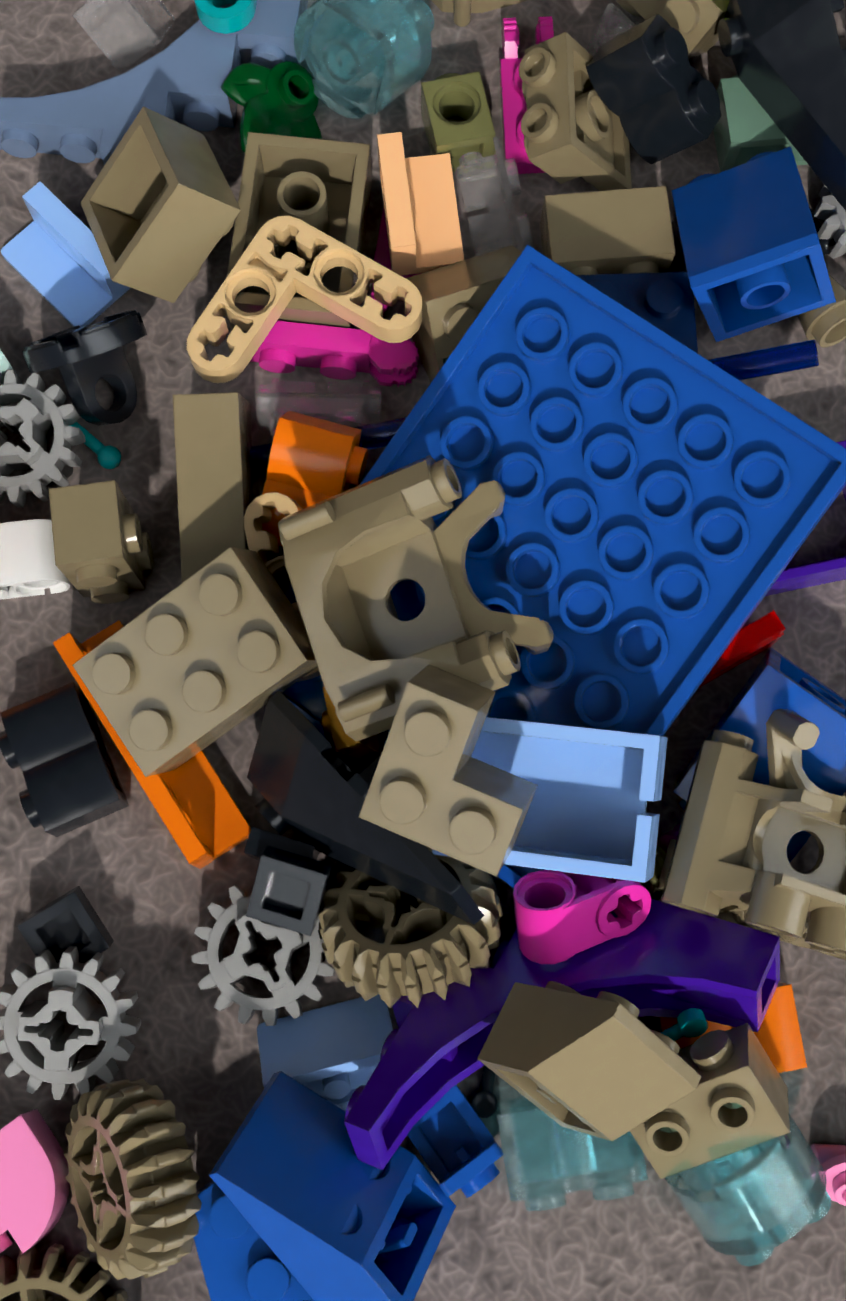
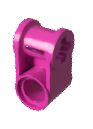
[513,870,652,964]

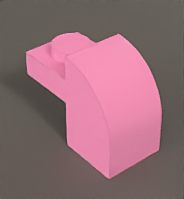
[0,1109,70,1254]

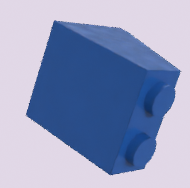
[671,146,836,342]
[673,648,846,863]

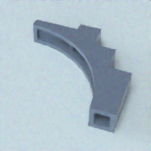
[0,0,308,165]

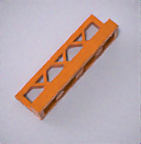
[53,620,251,869]

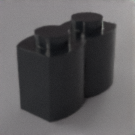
[586,14,722,165]
[0,682,129,837]

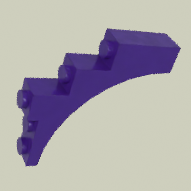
[344,899,780,1170]

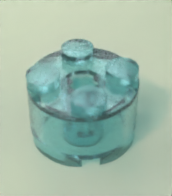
[294,0,434,119]
[665,1113,832,1266]

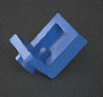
[407,1084,504,1198]

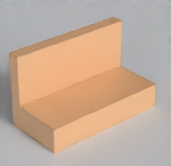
[377,132,464,275]

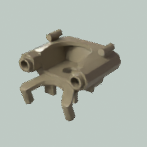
[278,455,554,742]
[657,709,846,960]

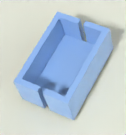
[432,717,668,883]

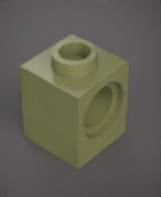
[421,71,496,172]

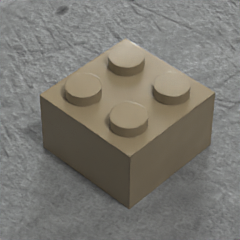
[80,106,241,303]

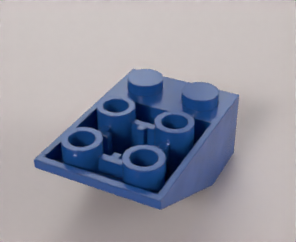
[209,1071,456,1301]

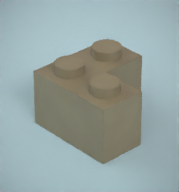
[359,665,538,877]

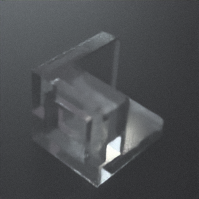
[72,0,175,71]

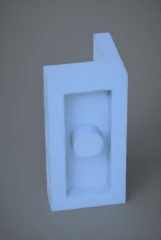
[1,181,130,327]
[257,994,393,1111]

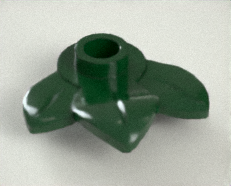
[221,61,322,152]

